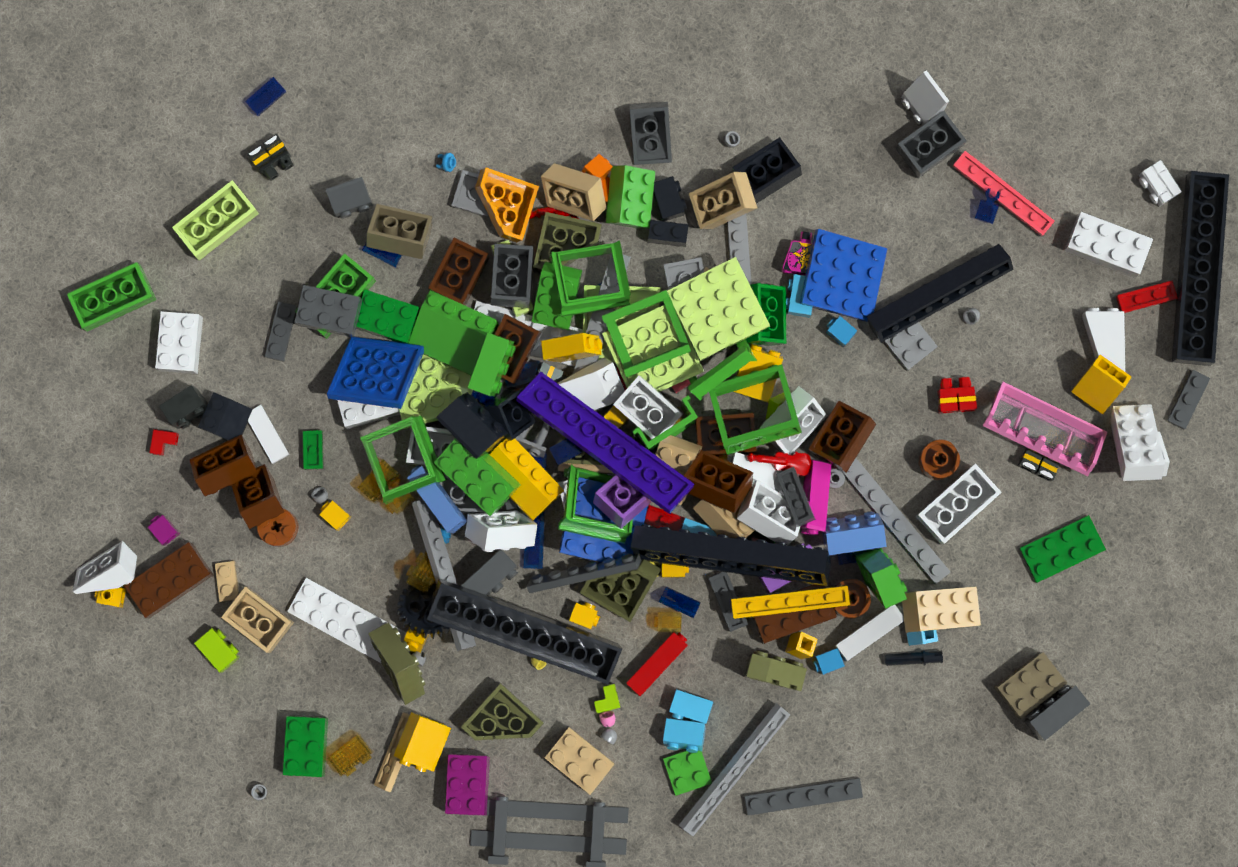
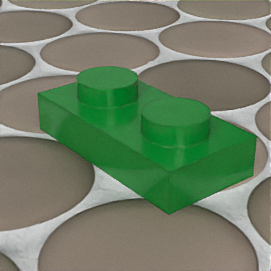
[303,430,324,470]

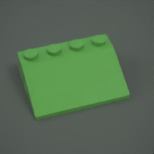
[408,290,499,376]

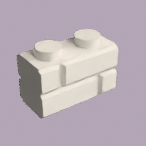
[1139,160,1182,207]

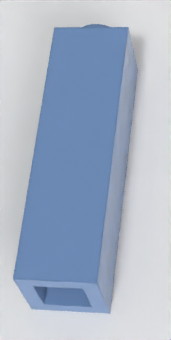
[407,466,467,534]

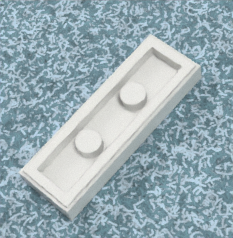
[248,405,290,464]

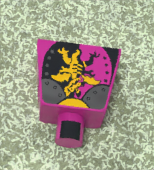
[782,231,812,276]

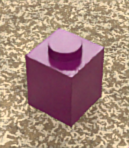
[148,515,180,546]

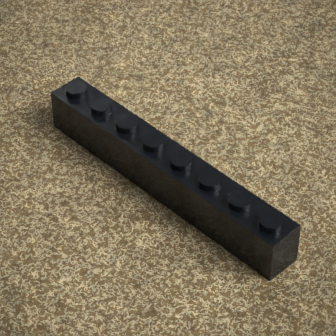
[867,244,1014,343]

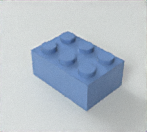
[822,512,887,555]

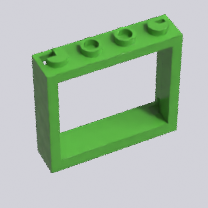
[709,364,802,455]

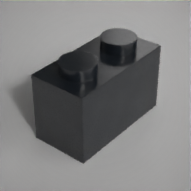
[653,176,687,221]
[648,220,689,247]

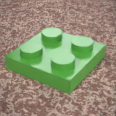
[663,751,712,796]

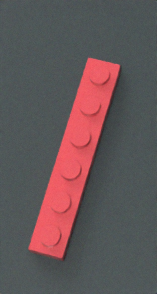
[952,151,1055,237]

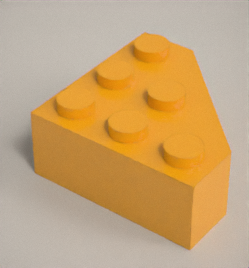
[475,167,539,243]

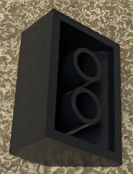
[732,137,802,204]
[436,392,508,459]

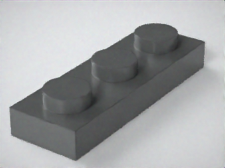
[265,301,298,362]
[1167,370,1210,430]
[776,466,816,527]
[708,572,748,632]

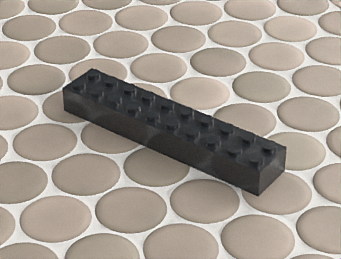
[1171,171,1229,366]
[631,524,831,586]
[425,578,622,685]

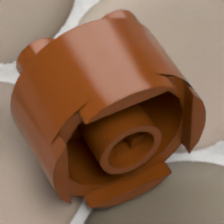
[919,439,960,480]
[257,509,299,547]
[834,579,871,619]

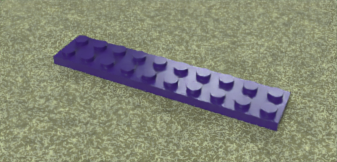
[516,372,694,514]

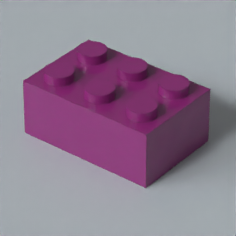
[445,755,490,816]

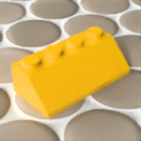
[489,438,564,521]

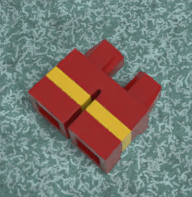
[937,377,977,414]

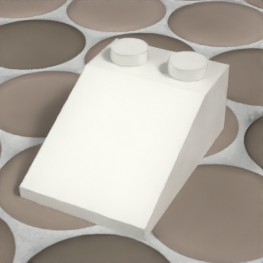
[901,70,949,126]
[558,358,625,410]
[73,541,137,594]

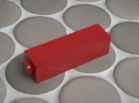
[626,632,688,696]

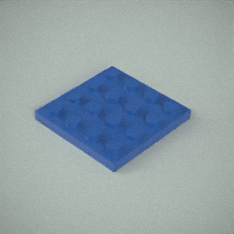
[800,229,887,322]
[327,337,424,409]
[559,477,648,562]

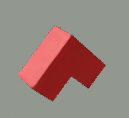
[150,429,179,456]

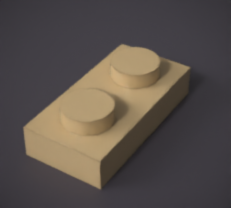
[215,561,239,602]

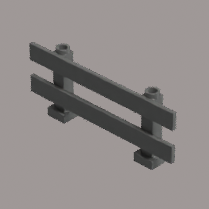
[470,796,629,867]

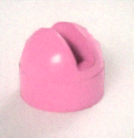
[599,711,616,727]

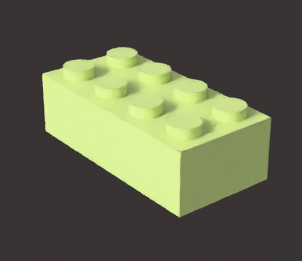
[172,180,259,261]

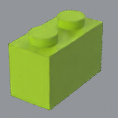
[194,628,240,673]

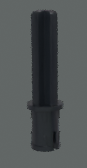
[884,650,943,666]

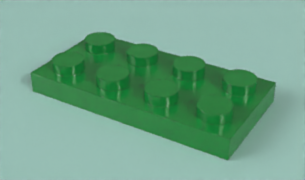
[1019,515,1106,583]

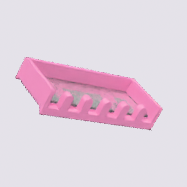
[983,382,1107,477]

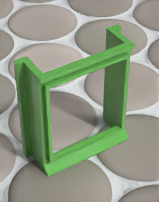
[550,240,631,317]
[602,290,691,377]
[688,339,757,400]
[632,395,698,452]
[360,415,446,504]
[558,464,633,544]

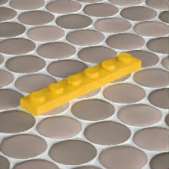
[731,586,850,619]

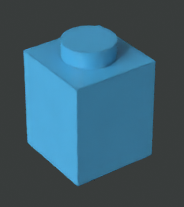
[826,316,857,348]
[813,648,845,675]

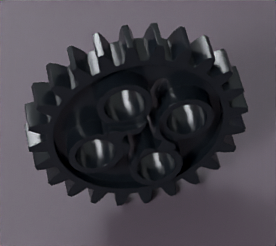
[397,578,449,639]

